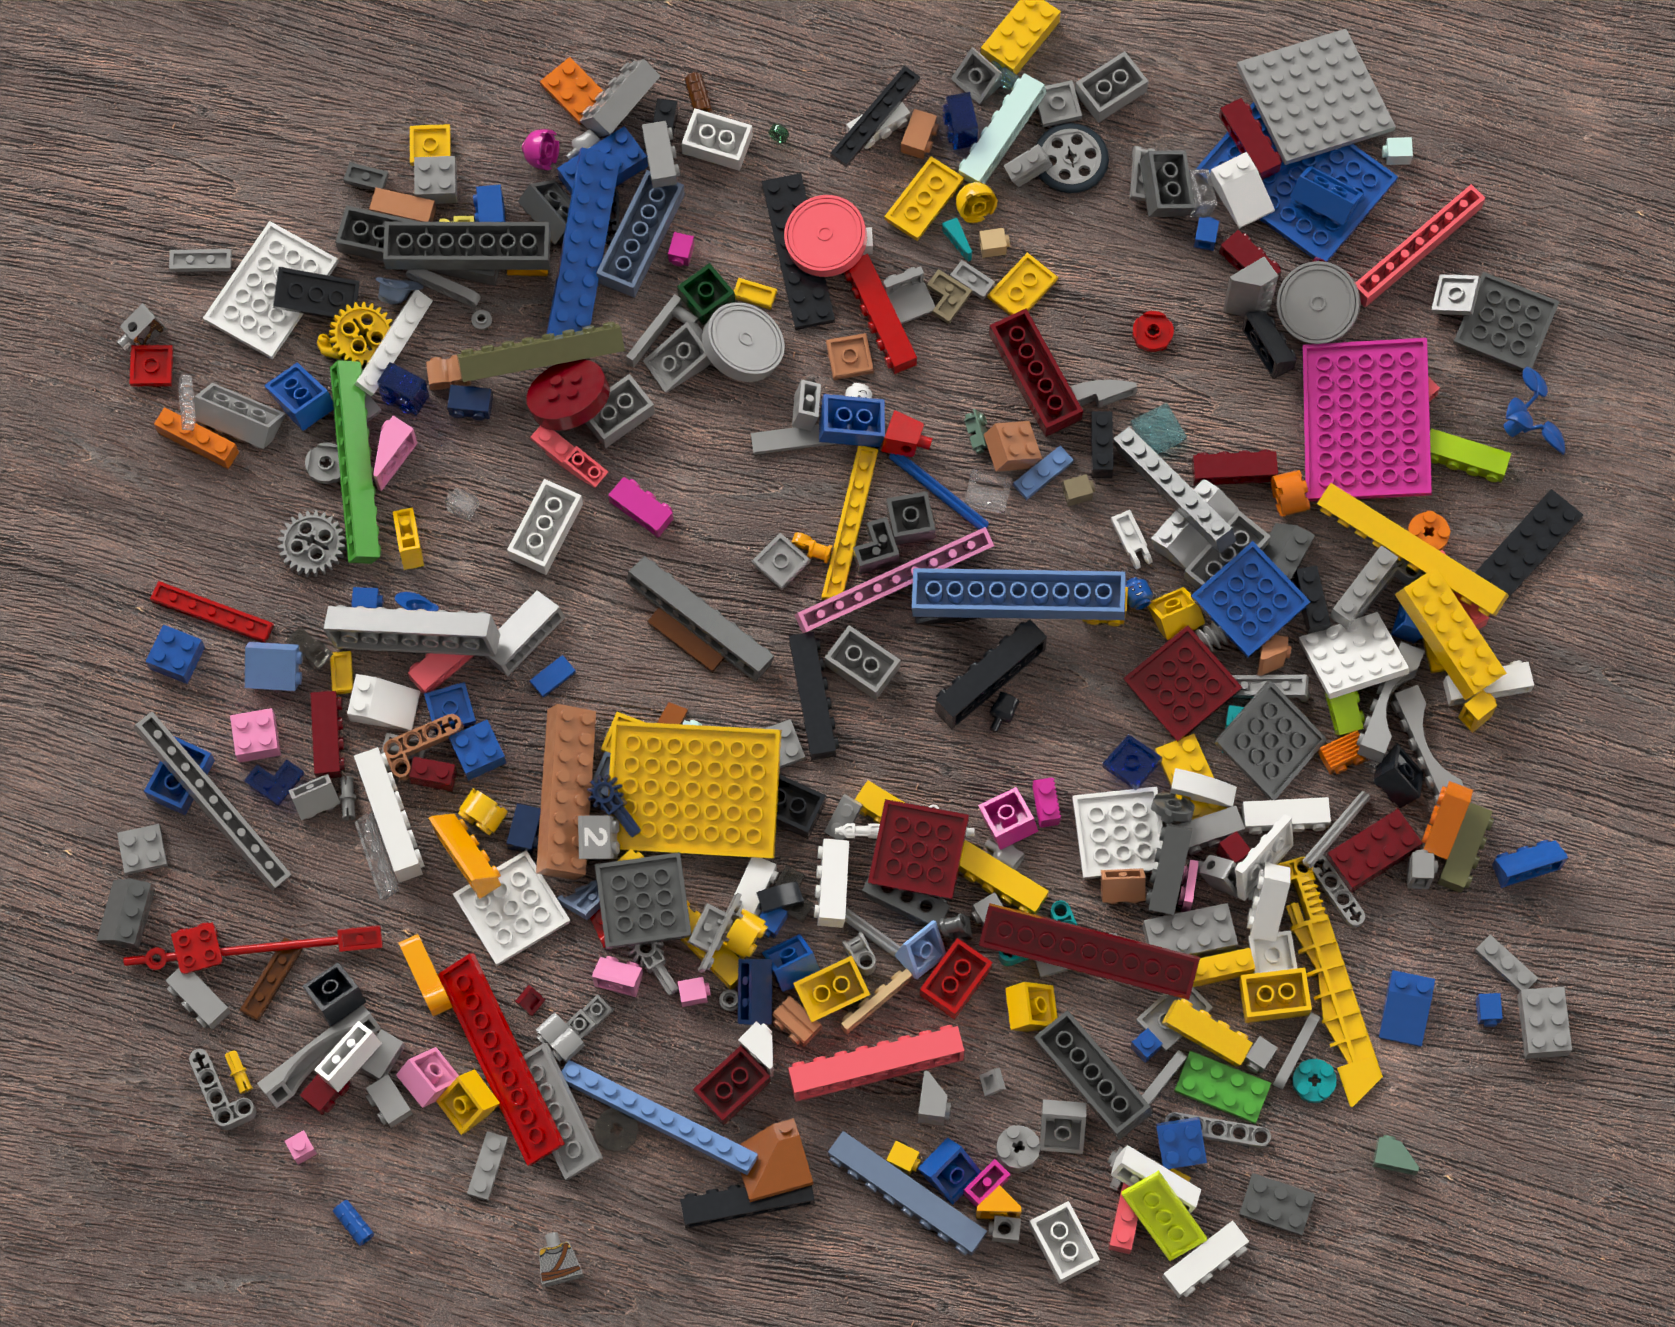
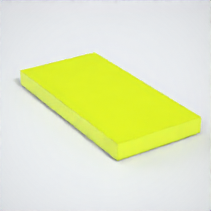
[1121,1170,1207,1261]

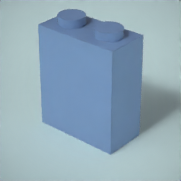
[245,642,302,691]

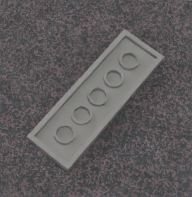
[523,1043,603,1180]

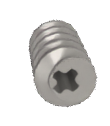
[1195,622,1228,652]

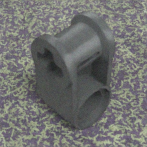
[940,913,973,941]

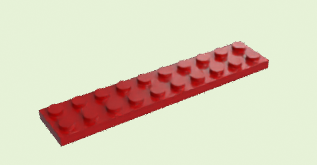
[437,953,565,1166]

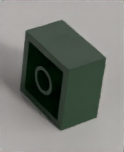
[677,263,735,325]

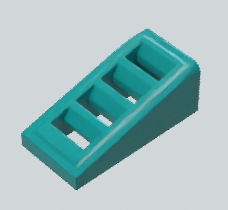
[942,218,972,262]

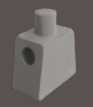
[1197,855,1238,898]

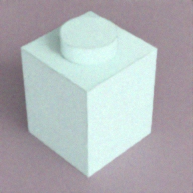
[1382,137,1413,165]

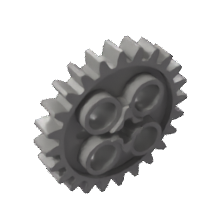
[278,510,346,577]

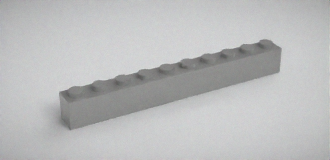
[134,712,291,892]

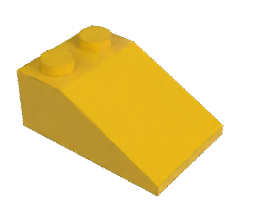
[793,956,870,1023]

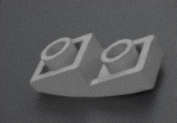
[566,994,614,1039]

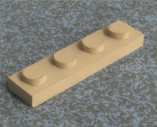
[841,969,912,1034]

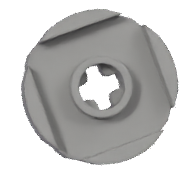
[305,442,341,484]

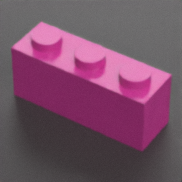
[608,477,674,538]

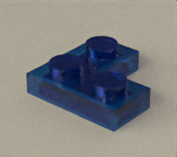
[244,760,305,807]

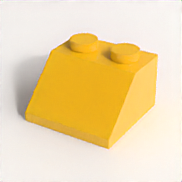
[1147,587,1205,640]
[1005,982,1058,1032]
[436,1069,500,1135]

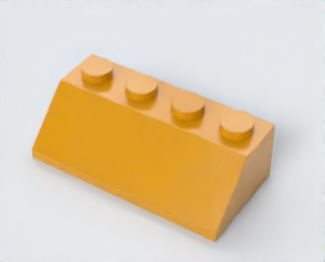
[429,814,501,899]

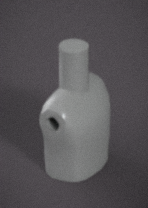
[565,129,601,161]
[984,839,1025,870]

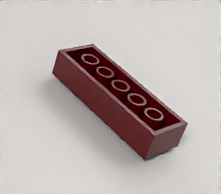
[989,308,1083,437]

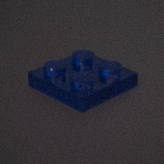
[1102,734,1162,790]

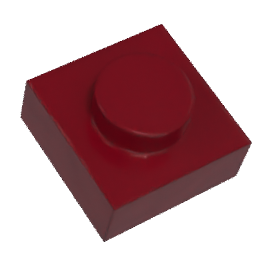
[515,985,545,1016]

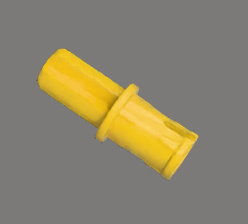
[225,1050,253,1094]

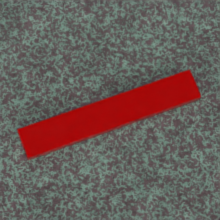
[150,581,274,643]

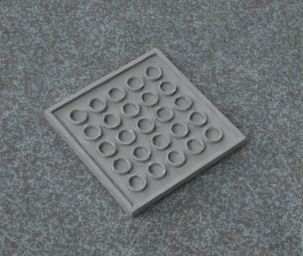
[1236,29,1396,165]

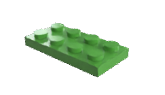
[1174,1051,1271,1124]

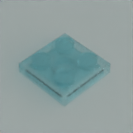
[1130,403,1187,454]

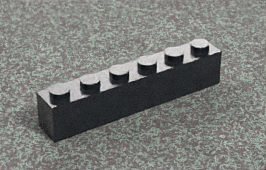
[789,631,839,761]
[680,1185,815,1228]

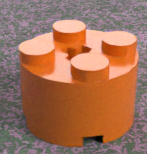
[1271,470,1310,516]
[1407,511,1451,551]

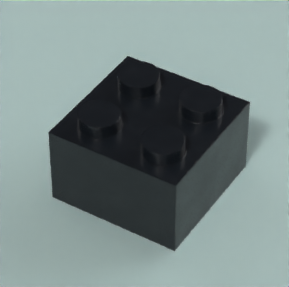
[302,962,366,1027]

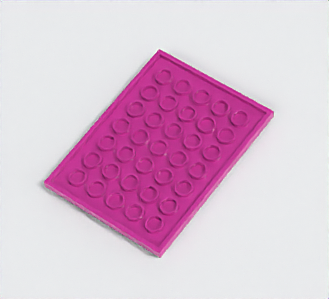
[1303,338,1432,502]

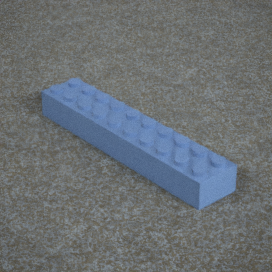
[912,568,1126,620]

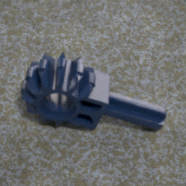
[587,774,641,837]

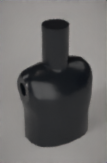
[989,692,1020,733]

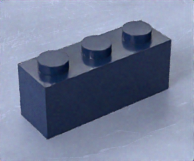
[738,959,773,1025]

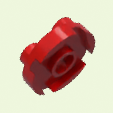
[1132,311,1174,352]

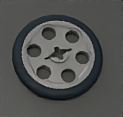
[1035,123,1109,193]

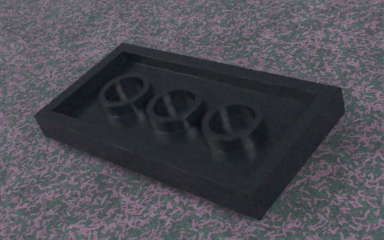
[272,267,360,322]

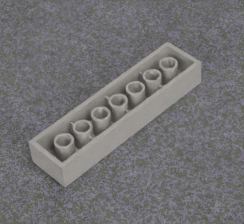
[324,605,500,656]

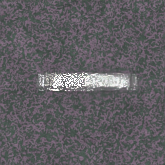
[178,374,195,431]

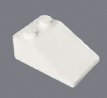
[1209,152,1275,229]
[347,674,421,731]

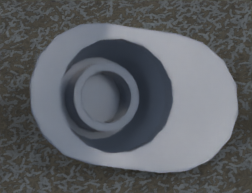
[375,277,424,304]

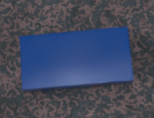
[530,655,576,698]

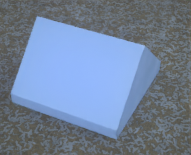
[894,920,946,979]

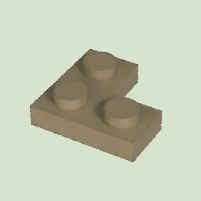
[927,269,972,324]

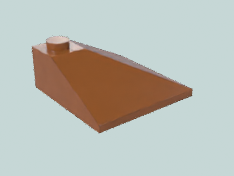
[740,1118,813,1202]

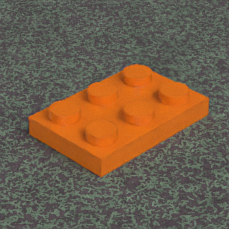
[540,57,603,125]

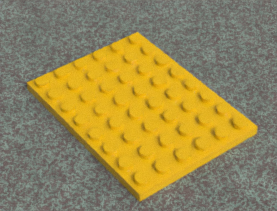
[607,721,782,858]

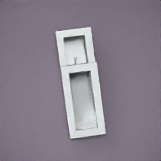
[1170,768,1237,808]

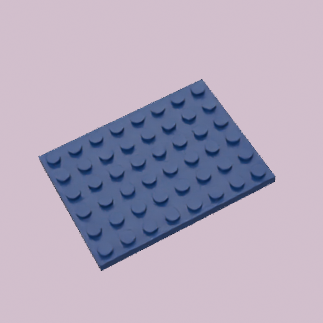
[1195,102,1398,262]

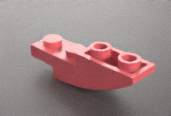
[530,426,608,488]

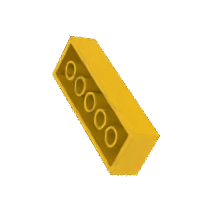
[1395,567,1507,700]

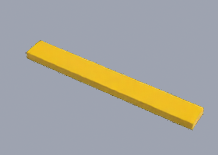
[821,446,878,600]

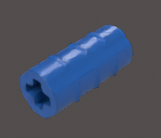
[333,1200,374,1246]

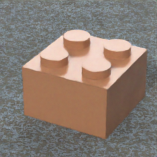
[984,421,1042,472]

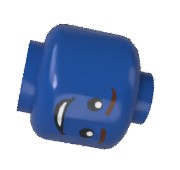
[1126,577,1153,610]

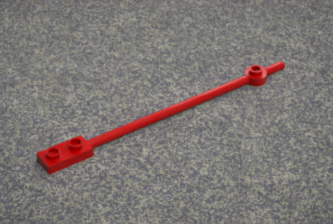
[123,925,383,970]

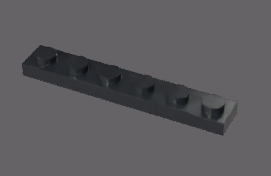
[830,66,920,168]

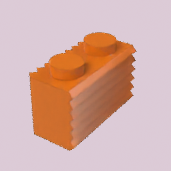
[1318,730,1366,775]

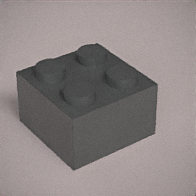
[886,491,935,545]

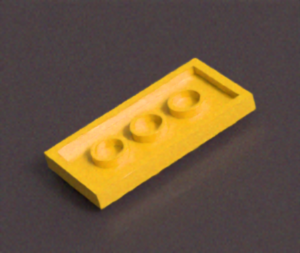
[884,156,964,241]
[1155,734,1227,820]

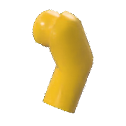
[317,334,342,360]

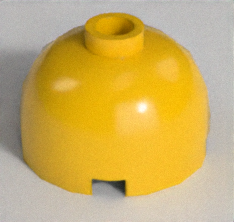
[956,182,998,223]

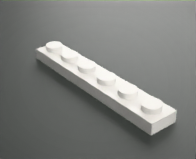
[355,290,433,396]

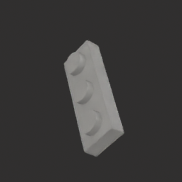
[169,249,232,272]
[1475,935,1538,992]
[467,1131,508,1201]

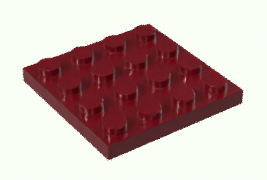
[1123,625,1243,742]
[868,799,970,900]

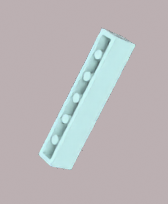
[959,73,1046,184]

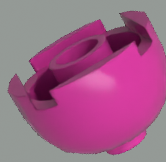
[522,129,559,170]

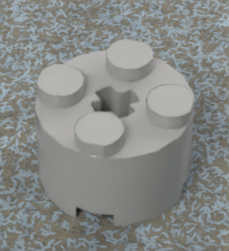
[996,1125,1040,1173]

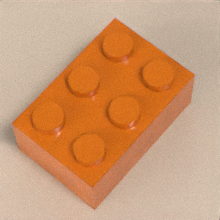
[1422,781,1473,860]

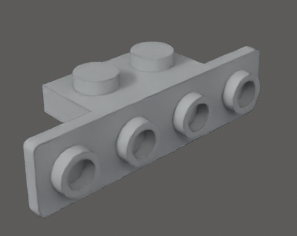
[688,893,742,973]

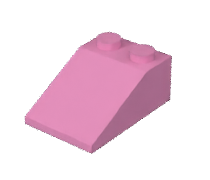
[373,416,418,491]

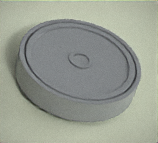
[1277,261,1361,344]
[702,303,785,382]

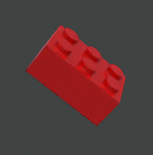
[920,938,993,1020]

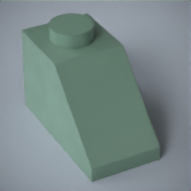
[1372,1135,1419,1176]

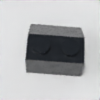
[1374,744,1424,808]

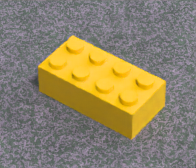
[980,0,1061,80]

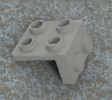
[883,266,935,324]

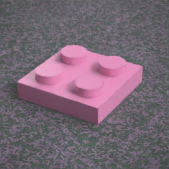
[1178,860,1199,912]

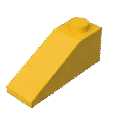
[393,507,424,570]

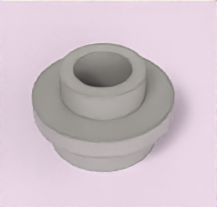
[471,310,492,330]
[719,989,738,1011]

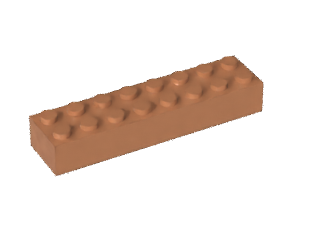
[536,704,596,880]

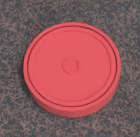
[784,195,867,277]

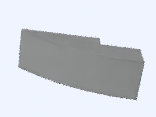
[1071,380,1137,408]

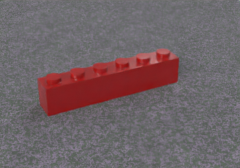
[844,253,917,374]

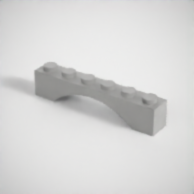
[1356,642,1425,763]
[1391,685,1464,806]
[257,1005,381,1109]

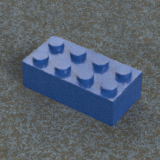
[557,126,648,195]

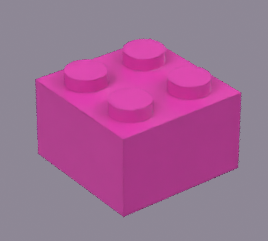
[978,787,1038,850]

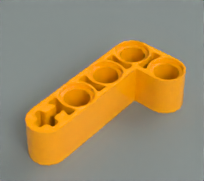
[399,934,452,1017]

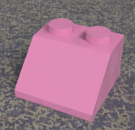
[592,956,643,997]
[396,1047,459,1108]

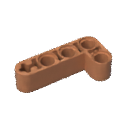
[383,714,464,781]

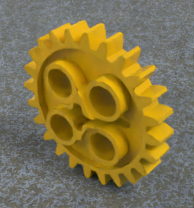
[329,302,392,368]

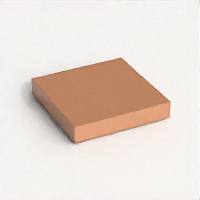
[826,333,874,380]

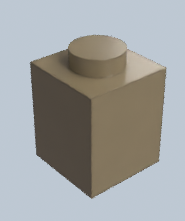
[1062,474,1095,507]

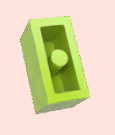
[1325,691,1365,735]

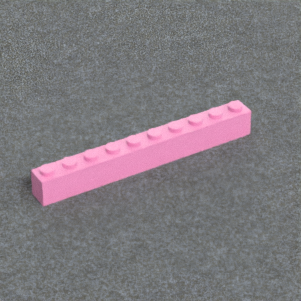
[794,527,994,633]

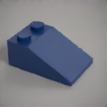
[264,362,334,431]
[1379,970,1435,1047]

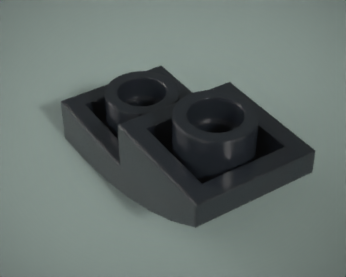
[756,881,804,914]

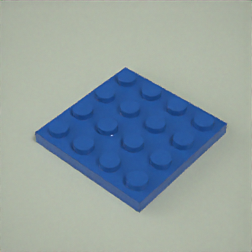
[1191,541,1310,658]

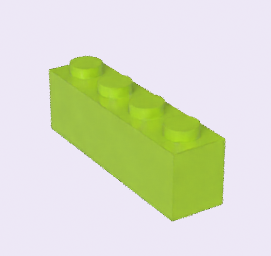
[1430,428,1511,483]

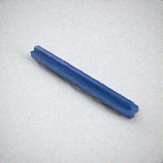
[889,453,989,530]

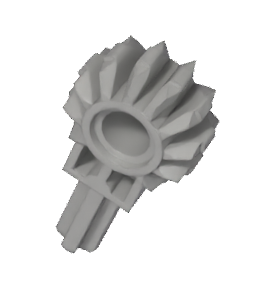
[628,941,679,996]

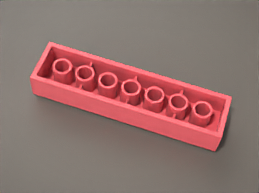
[788,1025,964,1102]

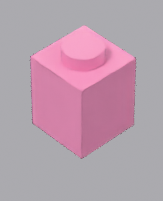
[678,977,711,1007]
[285,1130,317,1164]

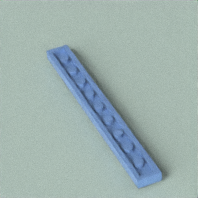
[561,1060,758,1175]

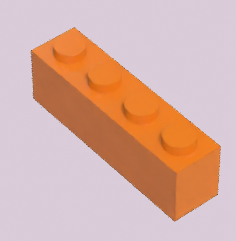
[154,407,239,469]

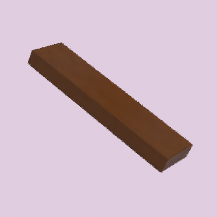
[647,607,725,673]
[239,937,303,1022]

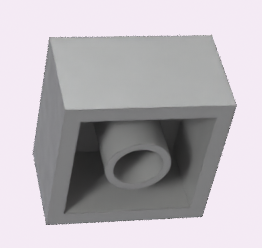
[414,156,457,204]

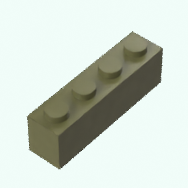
[1437,802,1494,893]

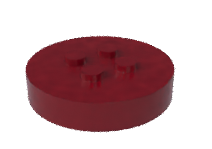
[526,359,610,430]

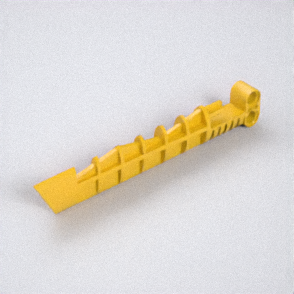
[1277,857,1383,1107]

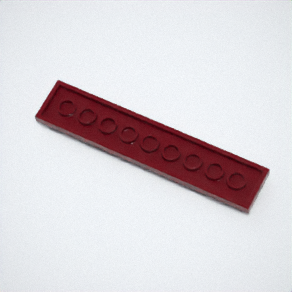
[979,903,1200,1000]

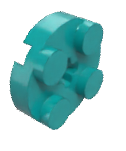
[1292,1059,1337,1103]

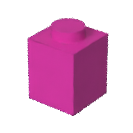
[668,232,695,266]

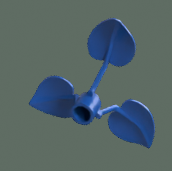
[1504,366,1565,455]

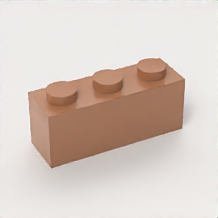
[369,188,436,222]

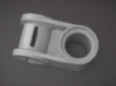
[842,932,876,976]

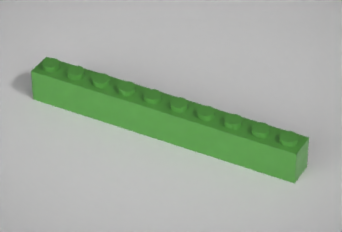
[330,360,381,564]

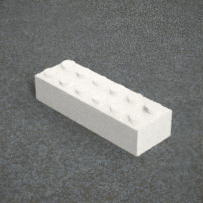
[354,747,425,883]

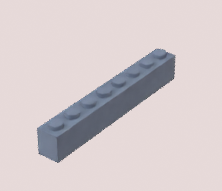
[828,1131,987,1256]

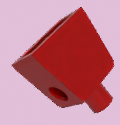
[881,410,933,457]

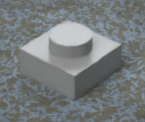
[979,1068,1006,1096]

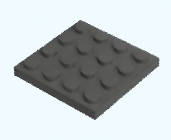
[1453,272,1559,372]
[1214,681,1328,800]
[595,852,691,949]

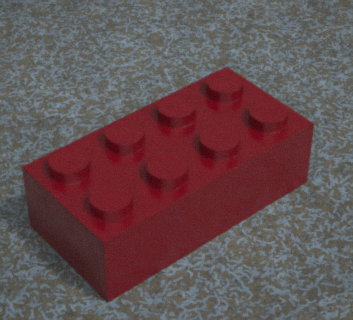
[1326,809,1423,893]

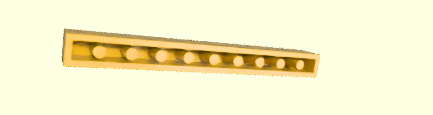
[1317,483,1509,617]
[855,780,1049,915]

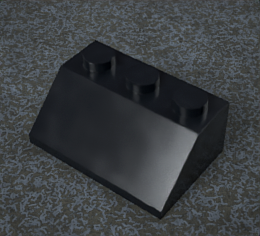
[1242,311,1297,379]

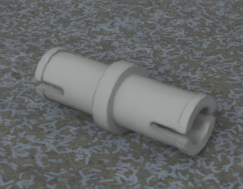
[339,776,356,821]

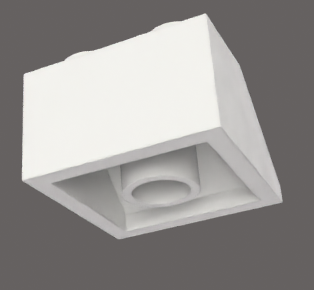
[738,1021,774,1078]

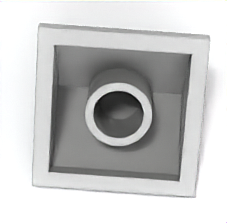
[951,47,1002,104]

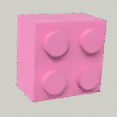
[230,708,281,763]

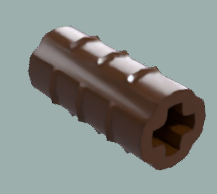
[684,73,712,113]

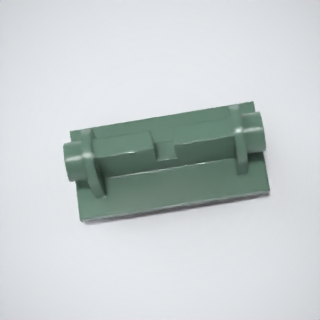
[964,409,988,454]

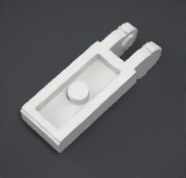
[1111,510,1152,569]

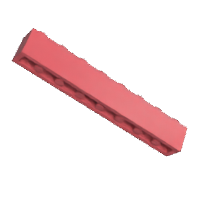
[1356,184,1485,308]

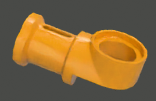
[791,532,833,563]

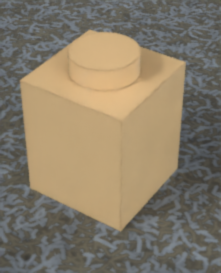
[979,228,1010,258]

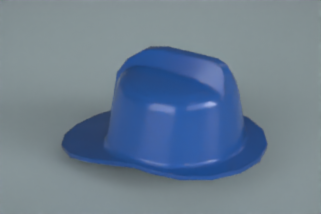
[395,592,439,611]

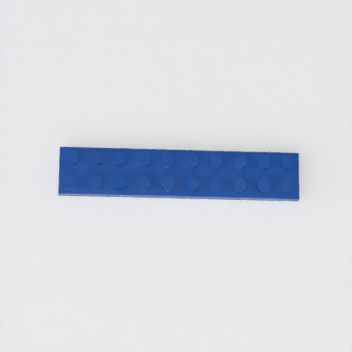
[546,147,621,336]

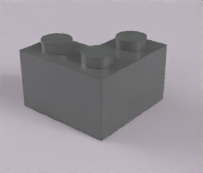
[853,517,899,574]

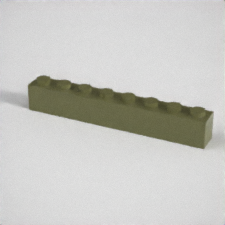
[457,322,625,382]

